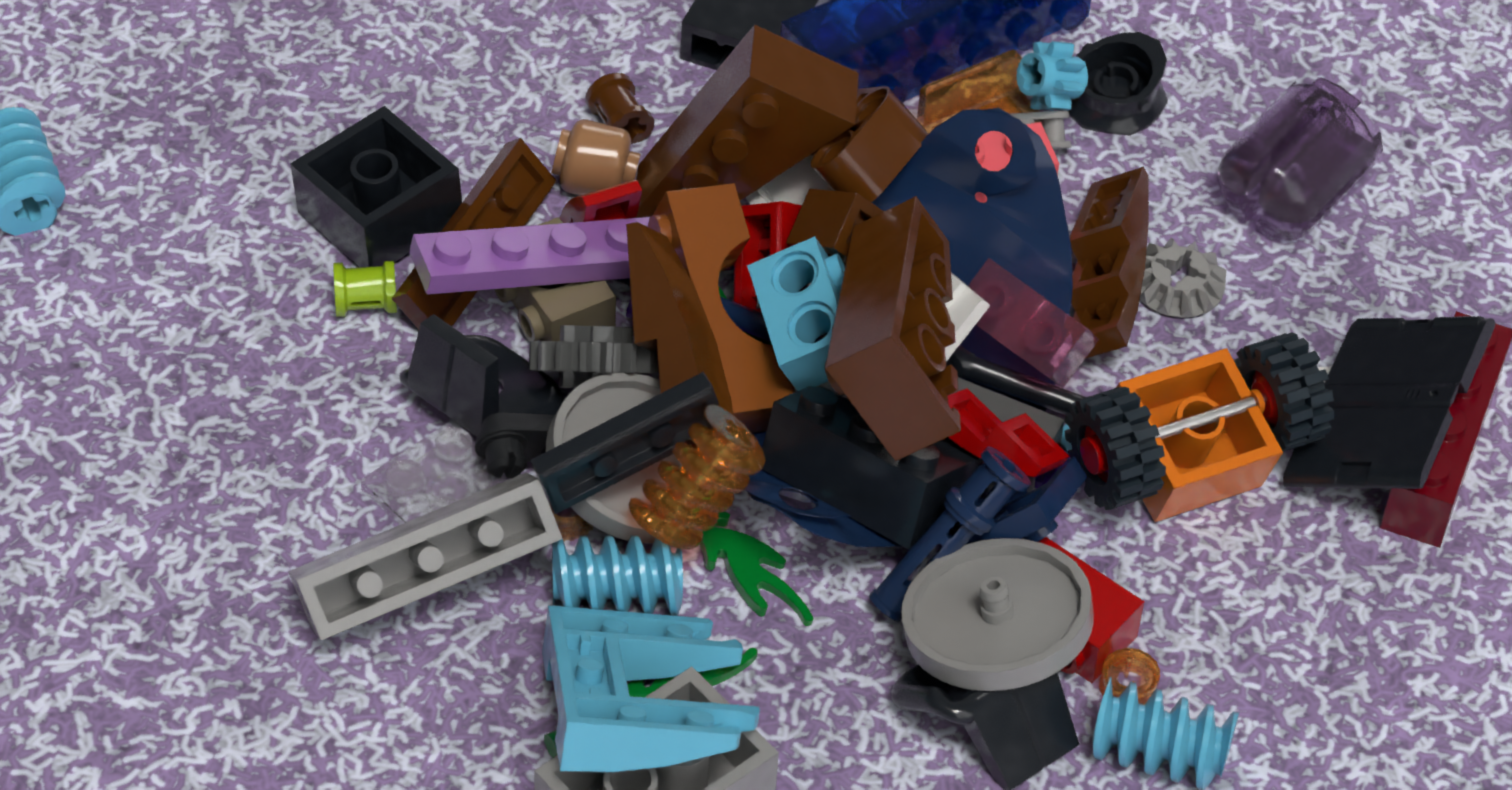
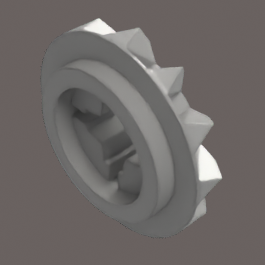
[1140,237,1226,318]

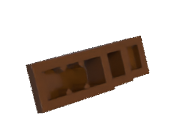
[1065,166,1149,362]
[626,222,740,468]

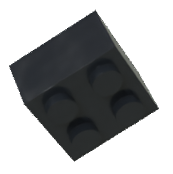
[290,106,462,267]

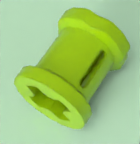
[333,261,397,317]

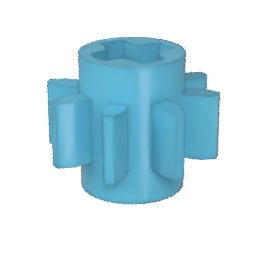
[1016,41,1088,111]

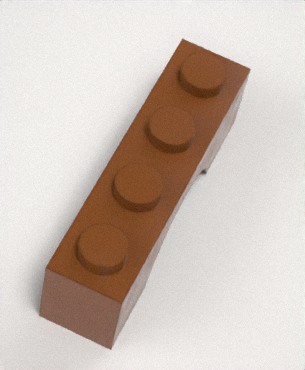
[648,183,795,435]

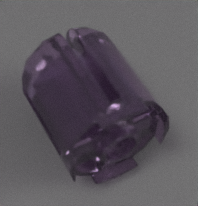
[1217,77,1383,241]

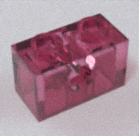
[968,258,1099,388]

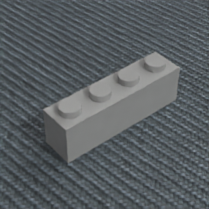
[288,473,563,641]

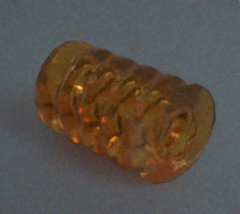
[628,404,766,550]

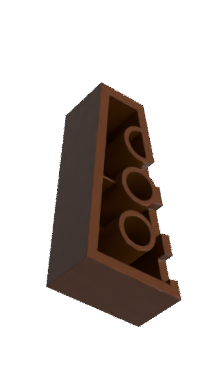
[636,24,859,218]
[825,196,961,461]

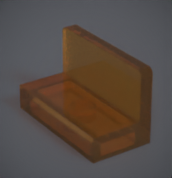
[917,49,1041,135]

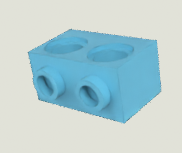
[747,236,845,391]

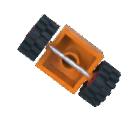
[1064,332,1334,523]

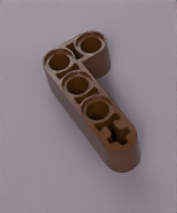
[811,86,927,202]

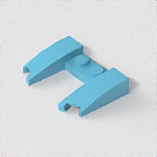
[542,605,760,772]

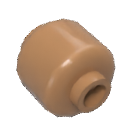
[551,119,641,196]

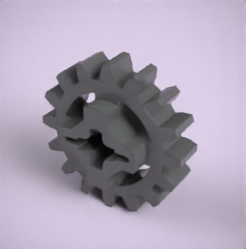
[529,325,659,388]

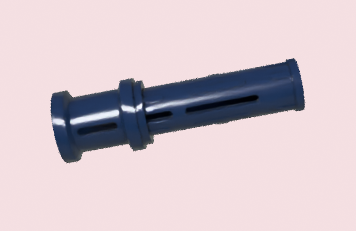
[869,446,1031,622]

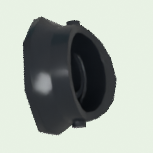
[1065,32,1168,136]

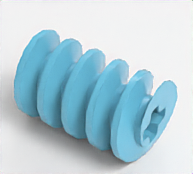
[0,107,66,236]
[552,535,683,616]
[1092,677,1239,790]

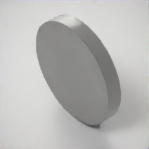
[546,372,727,543]
[901,538,1094,691]

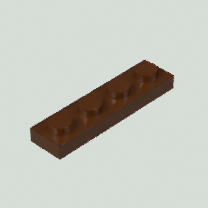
[392,138,557,329]

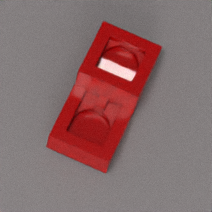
[560,180,642,223]
[948,388,1070,477]

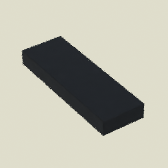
[530,372,727,514]

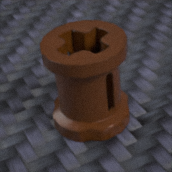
[585,73,655,144]

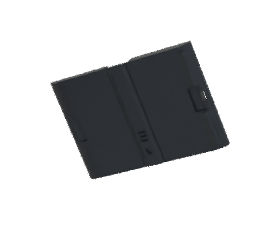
[1283,316,1495,489]

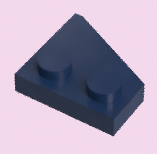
[967,456,1087,544]

